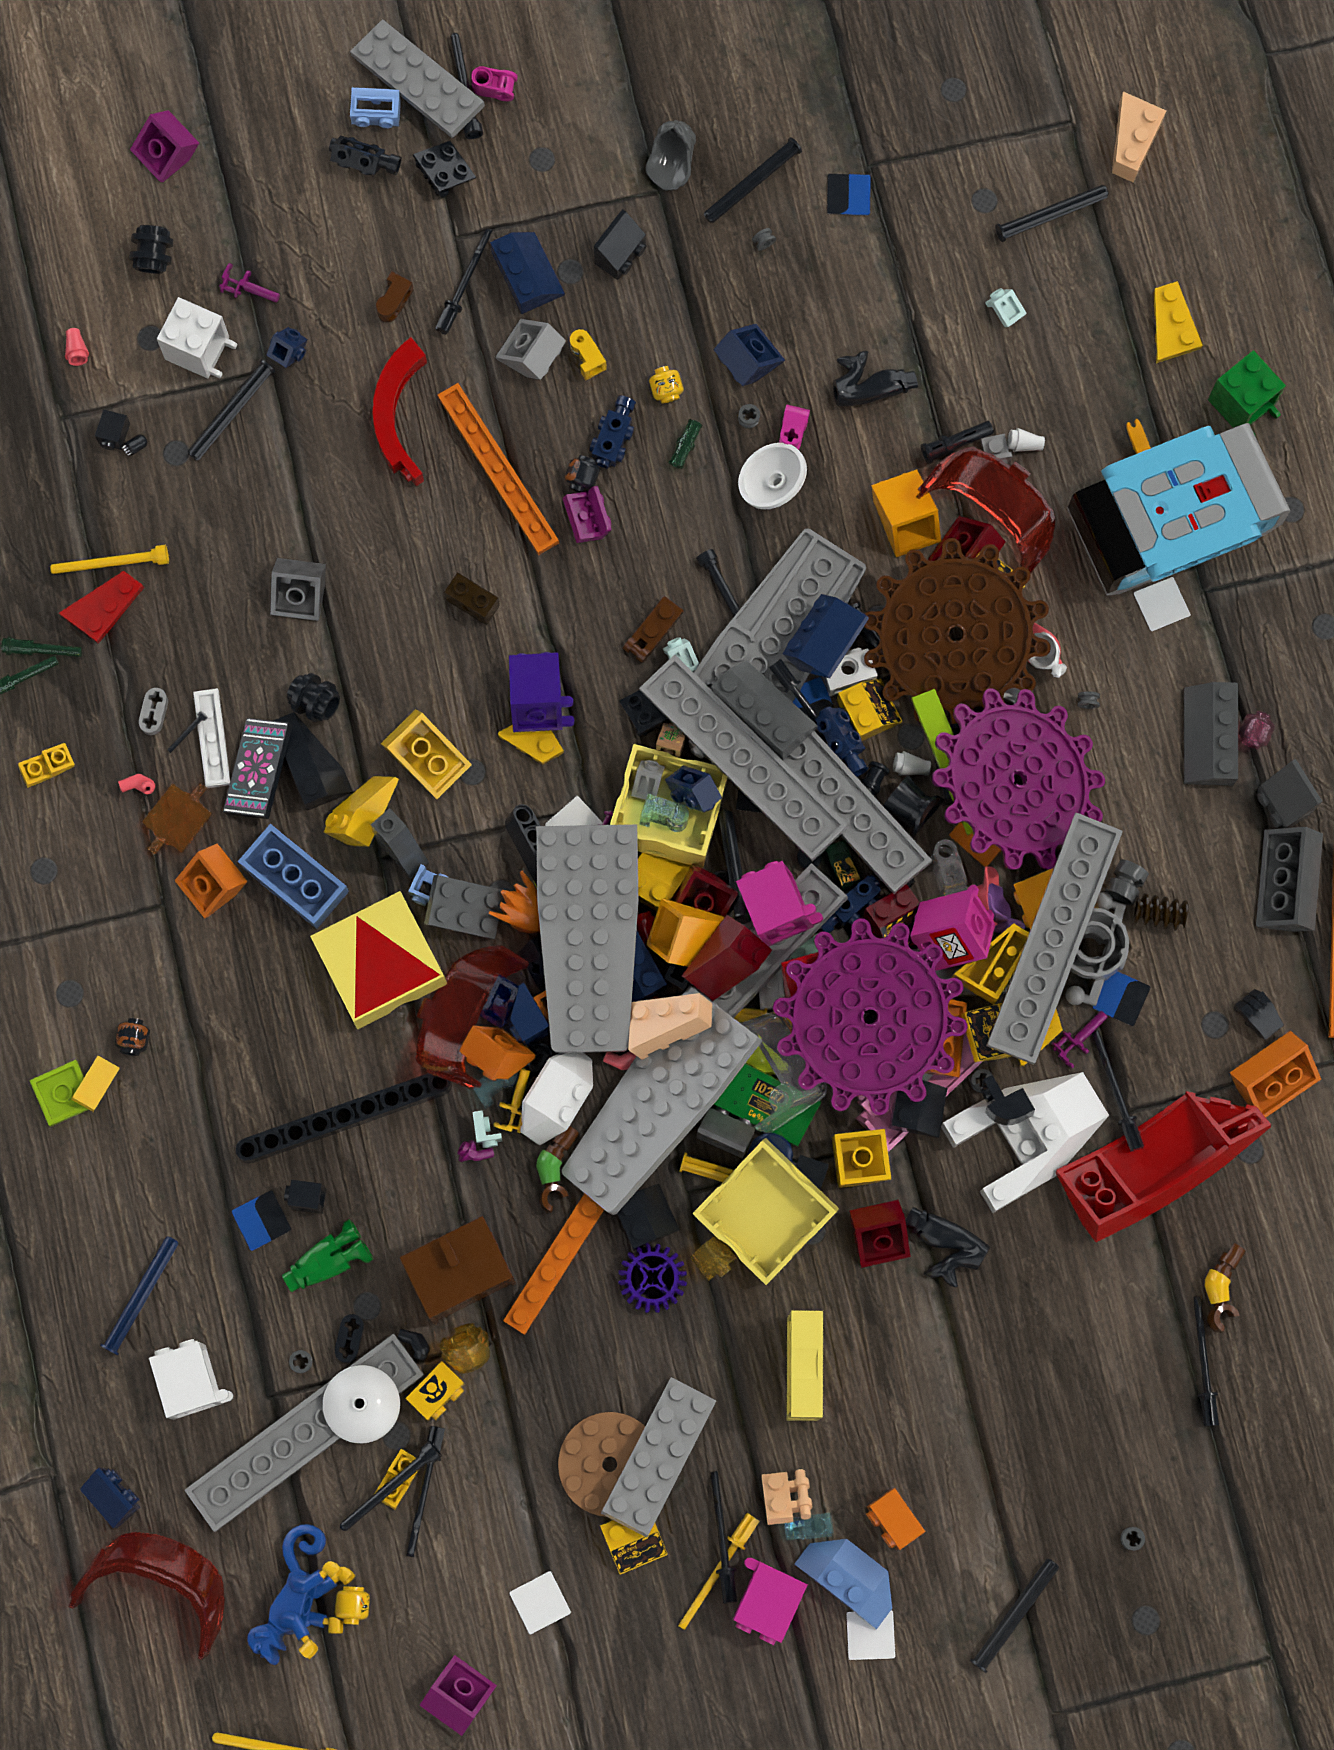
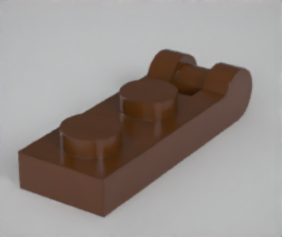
[623,596,684,663]

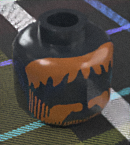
[565,455,600,493]
[115,1018,150,1056]

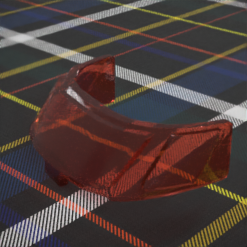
[916,446,1055,574]
[415,945,529,1090]
[68,1532,225,1660]

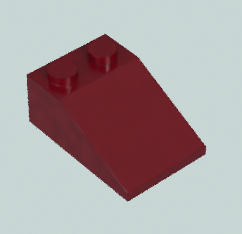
[682,915,773,1001]

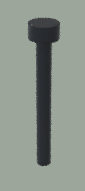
[167,711,208,753]

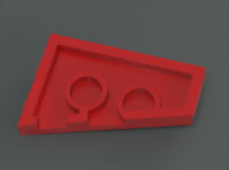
[59,571,144,644]

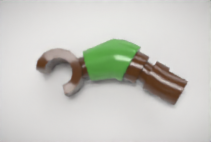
[536,1126,579,1213]

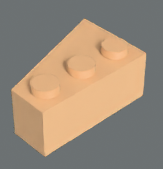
[1112,92,1166,183]
[628,993,712,1060]

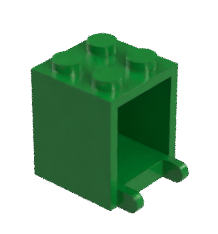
[1207,350,1286,436]

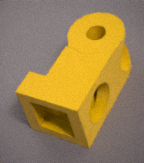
[570,329,607,380]

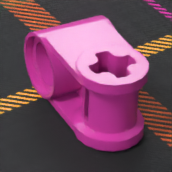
[472,66,518,101]
[779,405,810,450]

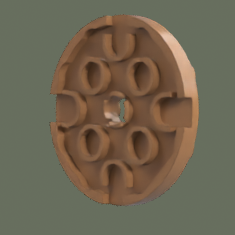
[558,1412,645,1517]

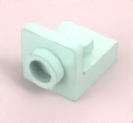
[985,288,1027,327]
[663,637,699,672]
[473,1110,502,1148]

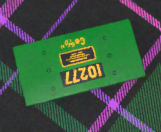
[714,1063,821,1146]

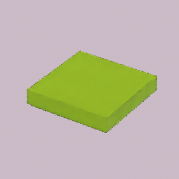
[29,1060,89,1127]

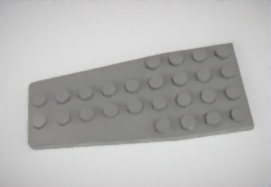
[694,529,866,702]
[536,824,639,1053]
[562,985,763,1215]

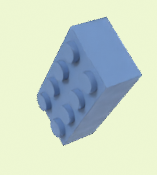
[238,824,349,929]

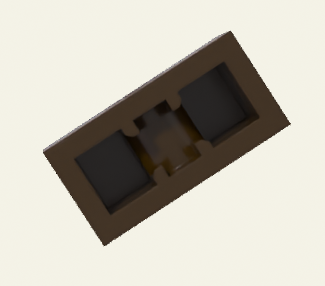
[444,572,500,625]

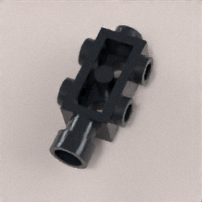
[329,135,402,175]

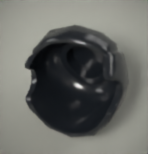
[522,1042,557,1080]

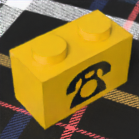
[406,1361,465,1421]

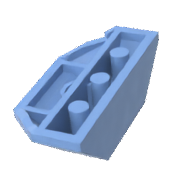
[794,1539,892,1629]

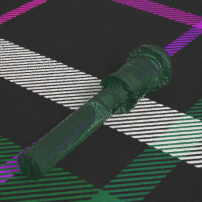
[1,636,82,657]
[0,655,59,695]

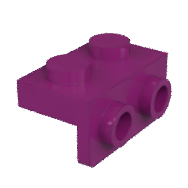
[562,486,611,543]

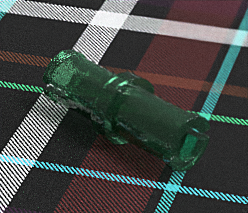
[669,419,703,469]

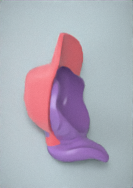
[977,866,1025,933]

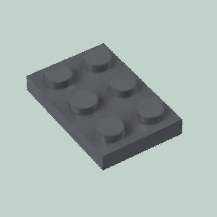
[424,875,503,939]

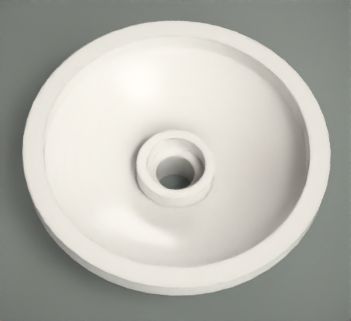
[738,443,807,509]
[323,1365,400,1443]

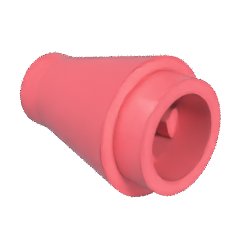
[65,328,89,366]

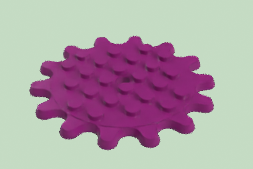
[932,688,1105,870]
[773,918,967,1115]

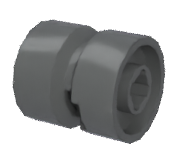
[1104,859,1149,905]

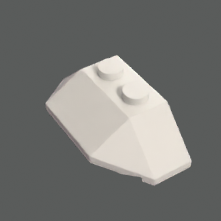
[520,1052,593,1145]

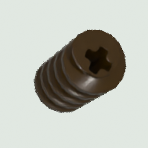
[1134,893,1189,931]

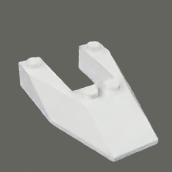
[941,1072,1109,1213]

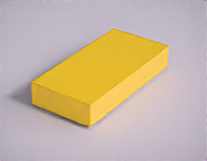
[71,1056,120,1112]

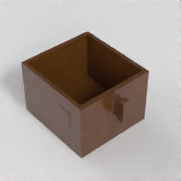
[400,1216,516,1325]

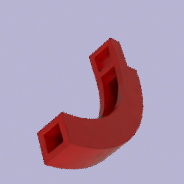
[373,337,427,486]

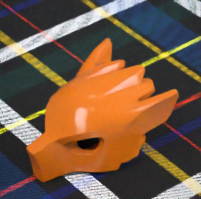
[488,870,540,933]

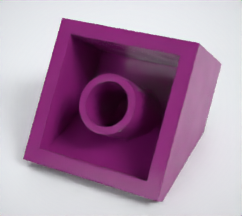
[130,110,199,182]
[419,1655,497,1736]

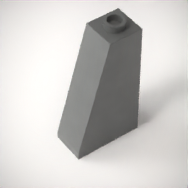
[371,808,429,879]

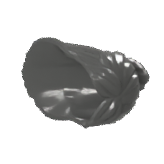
[646,120,696,191]

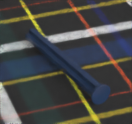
[100,1236,178,1355]

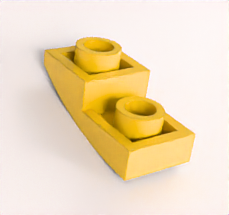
[18,743,75,788]
[374,1449,419,1510]

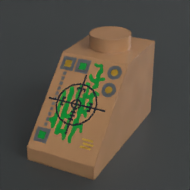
[656,722,687,758]

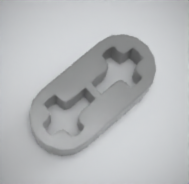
[139,688,168,735]

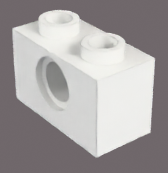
[823,648,877,696]

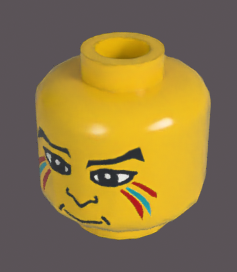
[649,366,684,404]
[335,1586,370,1625]

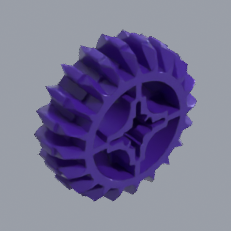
[618,1244,687,1313]

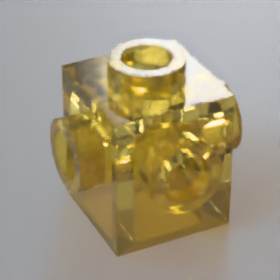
[690,1236,736,1281]

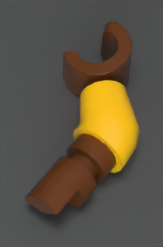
[1204,1243,1246,1333]

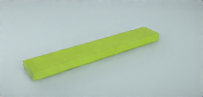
[911,689,973,836]

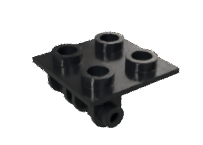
[412,141,476,198]
[619,690,671,737]

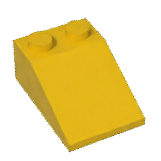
[381,709,472,799]
[324,776,399,847]
[638,852,691,912]

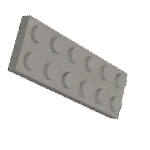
[350,19,485,138]
[601,1377,716,1538]

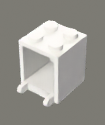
[157,297,238,378]
[149,1339,233,1420]

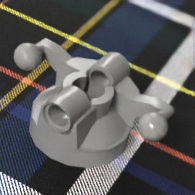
[1065,892,1129,1006]

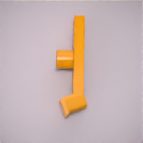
[1126,419,1151,454]

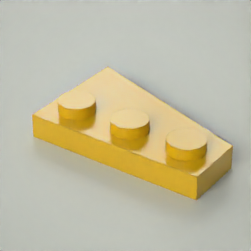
[1154,281,1203,363]

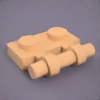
[762,1469,813,1525]

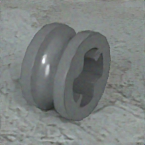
[752,228,776,251]
[738,404,760,428]
[1077,691,1100,709]
[970,1069,992,1093]
[289,1350,313,1373]
[1120,1527,1145,1551]

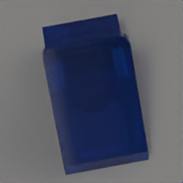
[480,975,519,1028]

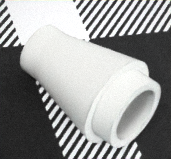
[1007,428,1045,452]
[893,751,931,776]

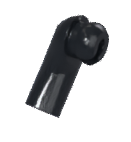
[398,1329,430,1360]

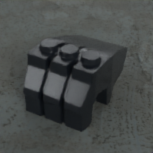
[1234,989,1284,1040]

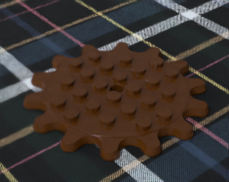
[864,538,1051,724]

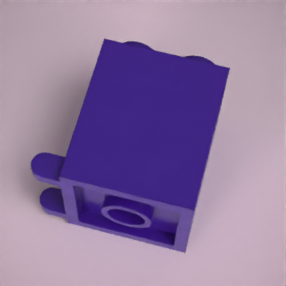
[509,652,575,732]

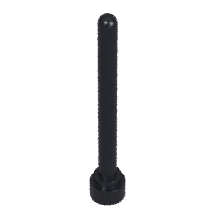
[450,33,483,139]
[696,549,740,617]
[340,1441,442,1531]

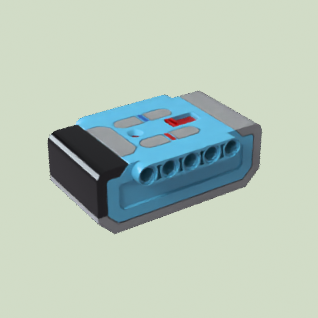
[1067,423,1290,595]

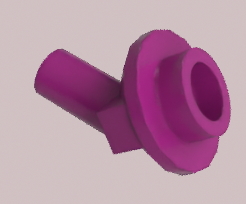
[457,1140,494,1162]

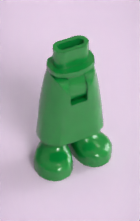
[282,1219,374,1292]

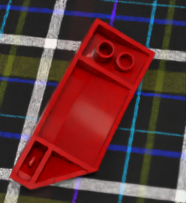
[1056,1091,1271,1242]

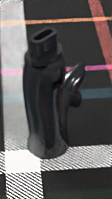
[833,351,918,406]
[906,1207,990,1288]

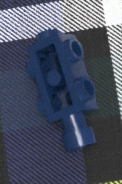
[589,395,636,469]
[815,707,868,777]
[819,875,881,933]

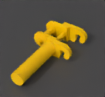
[493,1069,530,1133]

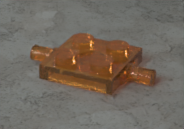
[142,782,213,855]

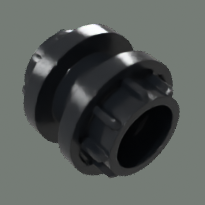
[129,225,174,274]
[287,673,340,722]

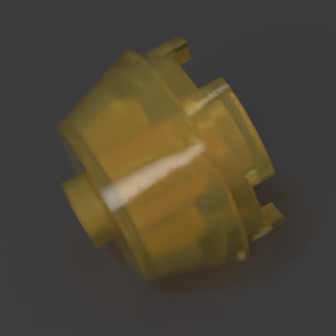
[439,1323,490,1374]

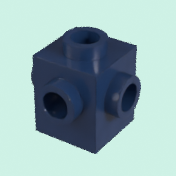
[266,327,308,368]

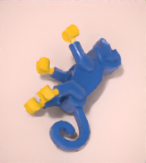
[247,1524,355,1665]

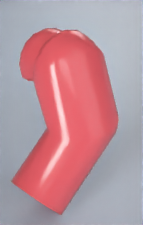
[118,774,155,795]
[603,1051,636,1070]

